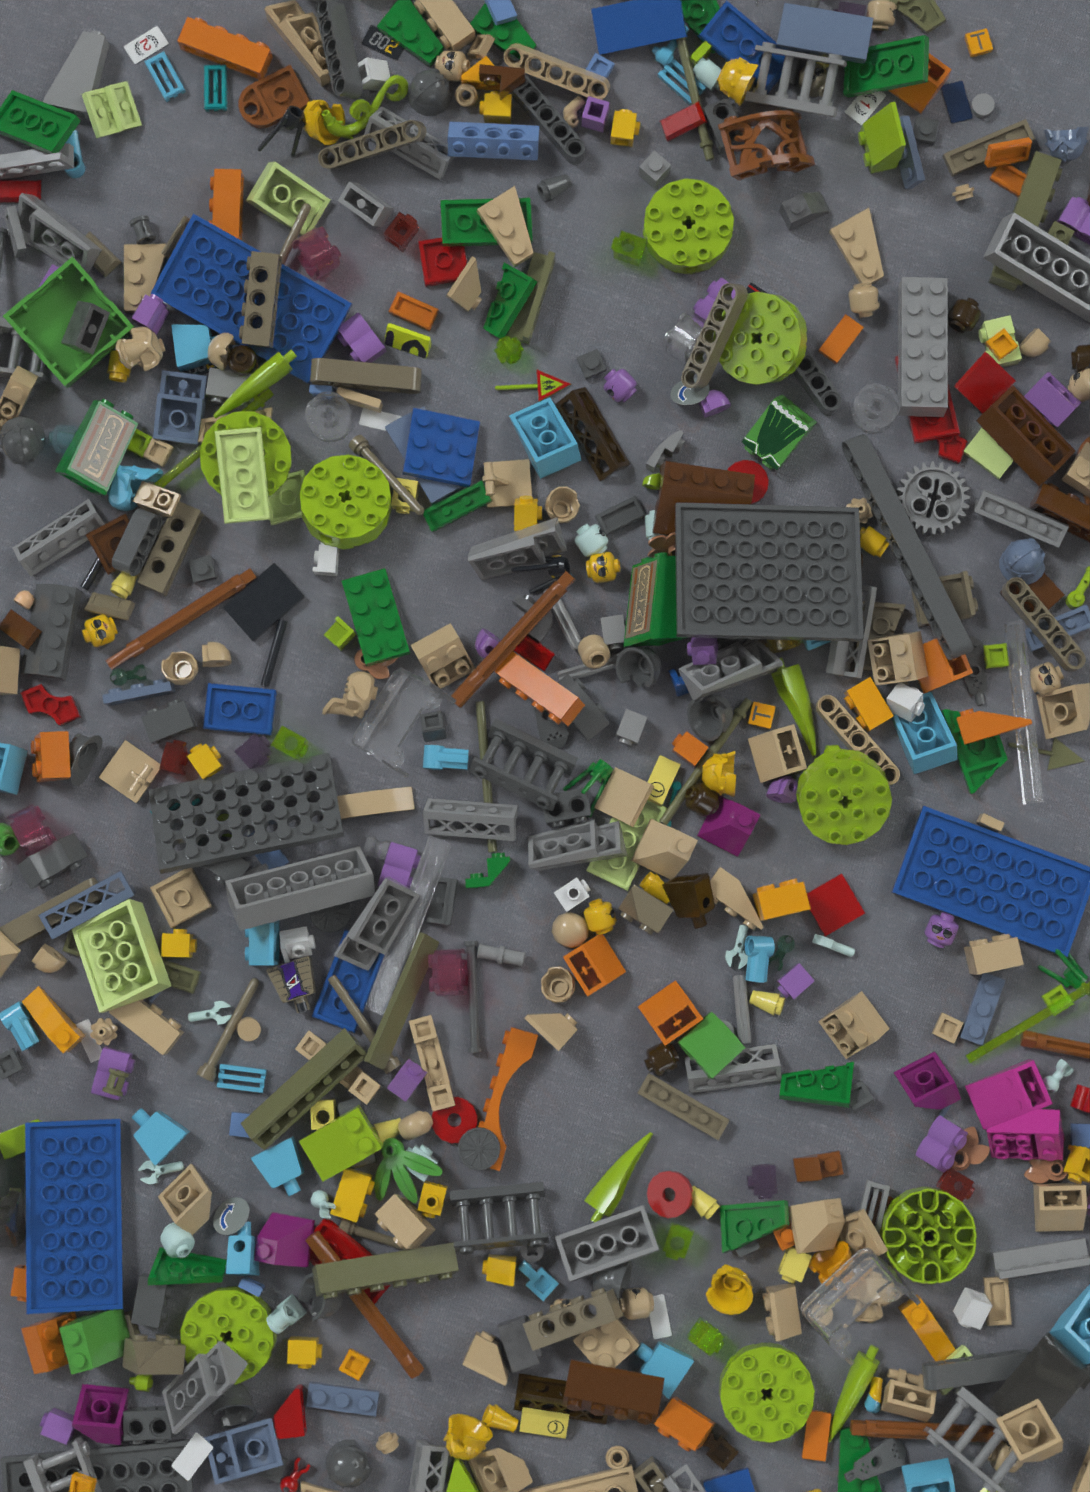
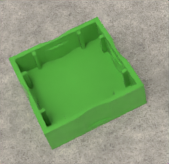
[3,256,134,389]

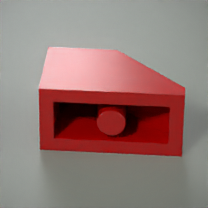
[272,1384,307,1439]

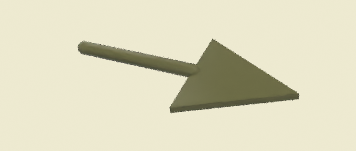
[1008,737,1084,770]

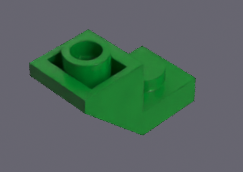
[465,853,511,889]

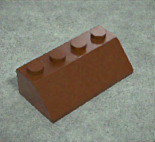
[976,385,1075,486]
[1029,483,1090,543]
[562,1360,665,1425]

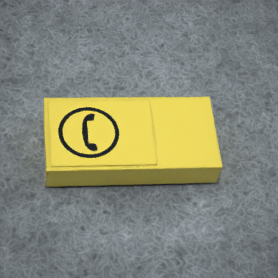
[648,755,681,807]
[519,1407,569,1439]

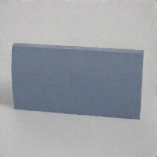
[776,3,874,64]
[385,407,464,505]

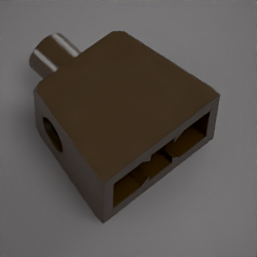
[662,873,715,929]

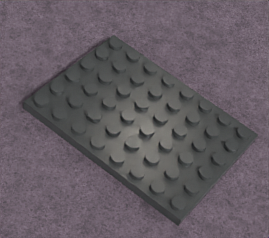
[675,502,864,642]

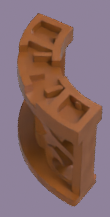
[718,109,815,181]

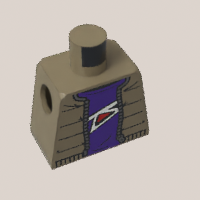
[266,956,316,1013]

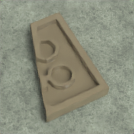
[854,601,906,671]

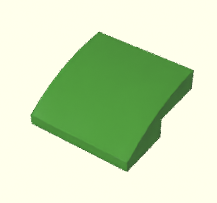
[677,1012,745,1079]

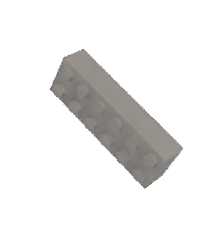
[983,213,1090,323]
[898,277,948,417]
[225,846,375,931]

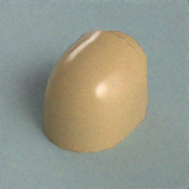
[1019,328,1051,358]
[202,642,232,667]
[31,943,67,973]
[398,1111,433,1140]

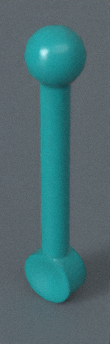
[667,781,681,827]

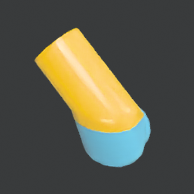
[864,1377,883,1414]

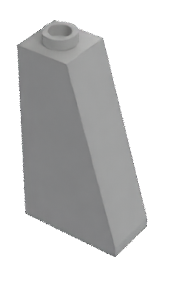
[43,30,109,120]

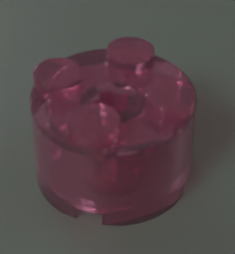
[292,226,341,281]
[7,804,56,857]
[428,949,468,997]

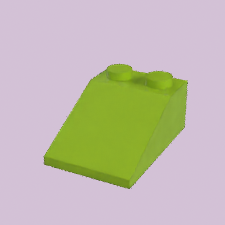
[858,102,906,174]
[299,1104,383,1181]

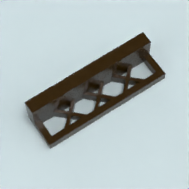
[555,387,630,482]
[514,1373,608,1424]

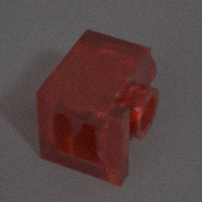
[384,212,419,253]
[159,739,189,776]
[936,1167,975,1202]

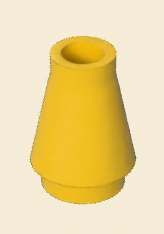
[639,872,669,904]
[482,1404,519,1433]

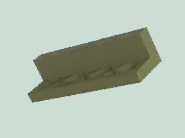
[508,251,556,345]

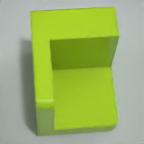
[324,616,356,651]

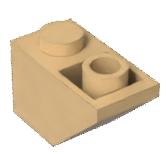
[133,481,181,518]

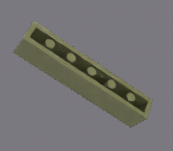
[989,151,1063,291]
[241,1028,367,1151]
[312,1242,459,1300]

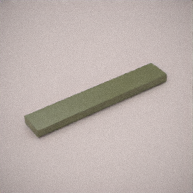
[62,930,201,994]
[364,932,439,1070]

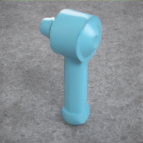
[652,25,689,66]

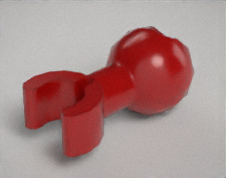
[280,1457,311,1492]

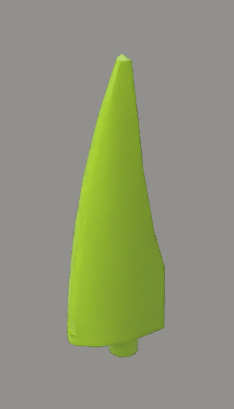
[213,349,297,418]
[771,658,816,756]
[584,1132,653,1222]
[828,1345,880,1443]

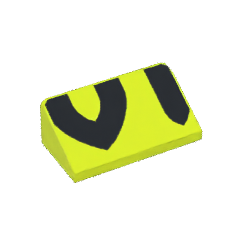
[384,323,432,358]

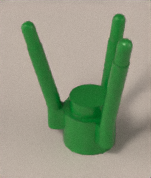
[563,759,614,818]
[1038,949,1088,989]

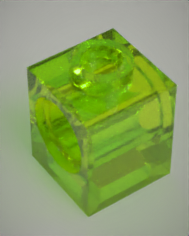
[611,230,647,267]
[271,725,309,760]
[662,1222,694,1261]
[686,1317,725,1356]

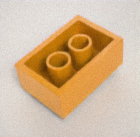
[752,878,810,921]

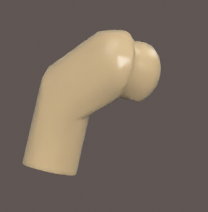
[563,95,585,128]

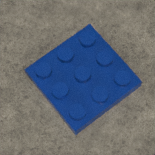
[402,408,480,487]

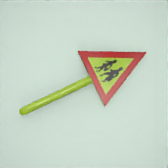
[495,369,571,402]

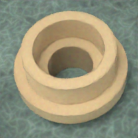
[455,83,478,107]
[952,184,975,201]
[376,1432,399,1454]
[606,1445,629,1469]

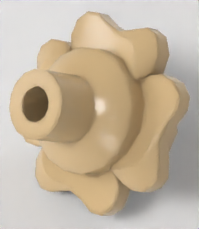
[846,498,873,524]
[90,1018,118,1045]

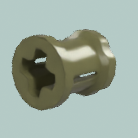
[102,1068,130,1097]

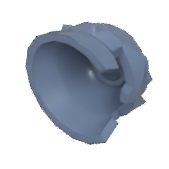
[1043,127,1089,162]
[999,538,1045,585]

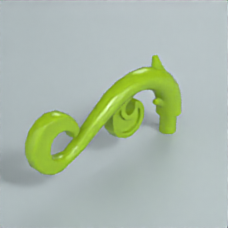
[321,75,409,140]

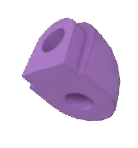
[698,390,731,418]
[475,628,501,658]
[766,776,798,803]

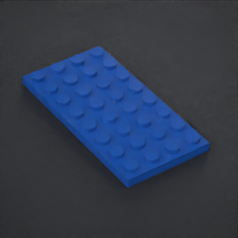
[150,213,353,384]
[891,806,1090,957]
[25,1119,123,1314]

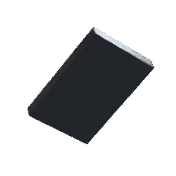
[223,563,305,642]

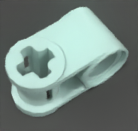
[267,1294,307,1334]

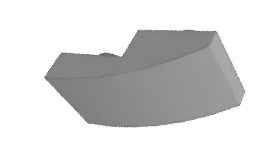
[646,431,685,472]

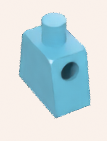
[171,324,216,372]
[132,1108,190,1166]
[251,1136,304,1196]
[226,1222,259,1276]
[634,1341,694,1399]

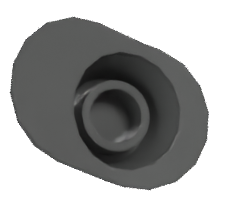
[69,733,103,786]

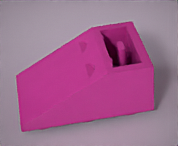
[965,1059,1053,1130]
[986,1109,1064,1161]

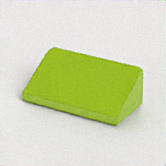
[0,1119,43,1160]

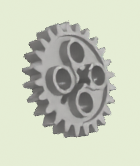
[896,461,970,536]

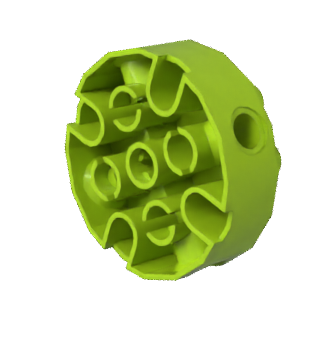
[643,178,734,274]
[713,292,807,385]
[200,411,292,497]
[299,454,392,549]
[796,749,892,845]
[879,1186,977,1284]
[180,1286,277,1384]
[719,1342,815,1443]

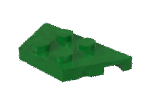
[941,709,1008,795]

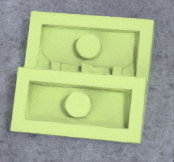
[81,81,142,139]

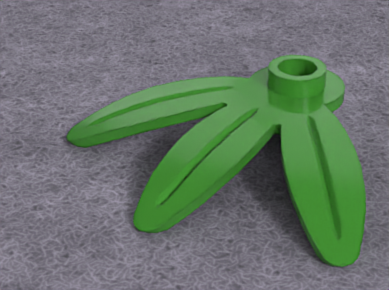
[374,1138,443,1203]

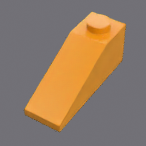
[22,986,86,1053]
[898,1294,956,1361]

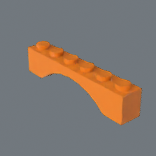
[478,1027,538,1171]

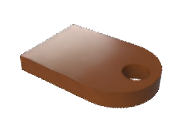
[238,64,310,128]

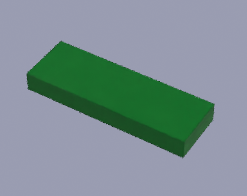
[423,480,493,532]

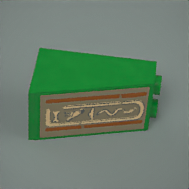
[55,399,138,496]
[624,552,688,647]

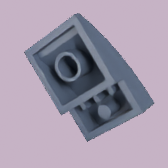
[153,370,208,445]
[204,1418,284,1485]

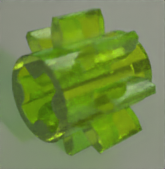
[494,336,524,364]

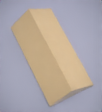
[264,0,331,87]

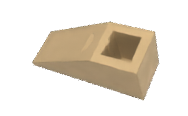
[0,366,39,431]
[710,867,763,931]

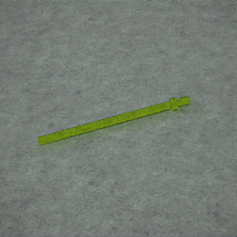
[154,388,274,488]
[965,982,1090,1063]

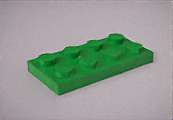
[844,35,929,98]
[0,90,81,154]
[440,198,533,247]
[341,568,410,667]

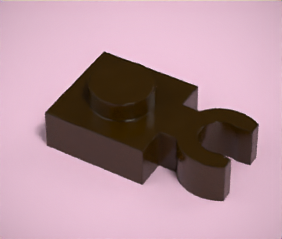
[702,1430,739,1471]

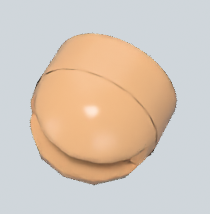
[13,590,34,610]

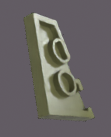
[890,0,946,34]

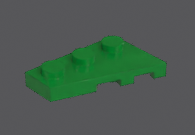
[377,0,444,67]
[681,0,720,54]
[470,3,536,61]
[483,262,538,341]
[779,1062,854,1108]
[720,1200,789,1254]
[147,1247,227,1285]
[837,1426,882,1492]

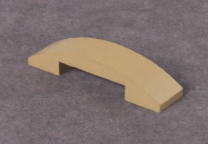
[337,787,415,820]
[409,1015,455,1111]
[295,1031,381,1105]

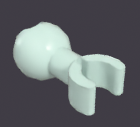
[1042,1059,1074,1094]
[310,1190,336,1220]

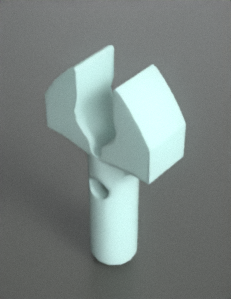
[725,925,748,969]
[812,934,855,957]
[188,1001,232,1025]
[138,1160,184,1185]

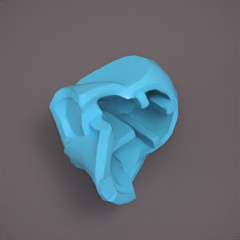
[107,465,163,511]

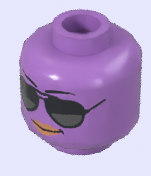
[603,369,637,403]
[924,912,959,948]

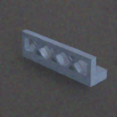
[38,870,136,939]

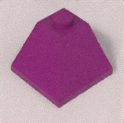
[697,796,760,857]
[894,1051,961,1110]
[254,1212,315,1267]
[72,1384,129,1445]

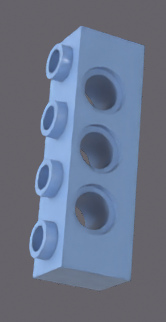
[448,122,539,160]

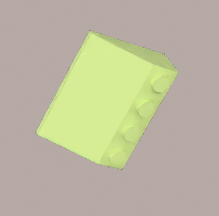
[71,899,171,1013]

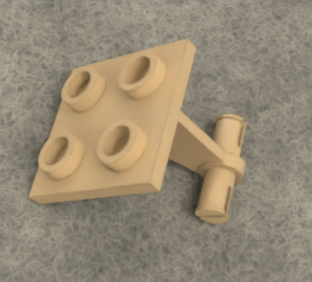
[482,459,532,508]
[99,740,163,804]

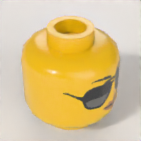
[586,552,621,583]
[82,614,118,647]
[584,899,617,935]

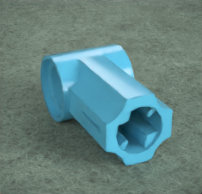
[65,130,85,178]
[423,745,469,770]
[744,936,775,983]
[0,1001,41,1051]

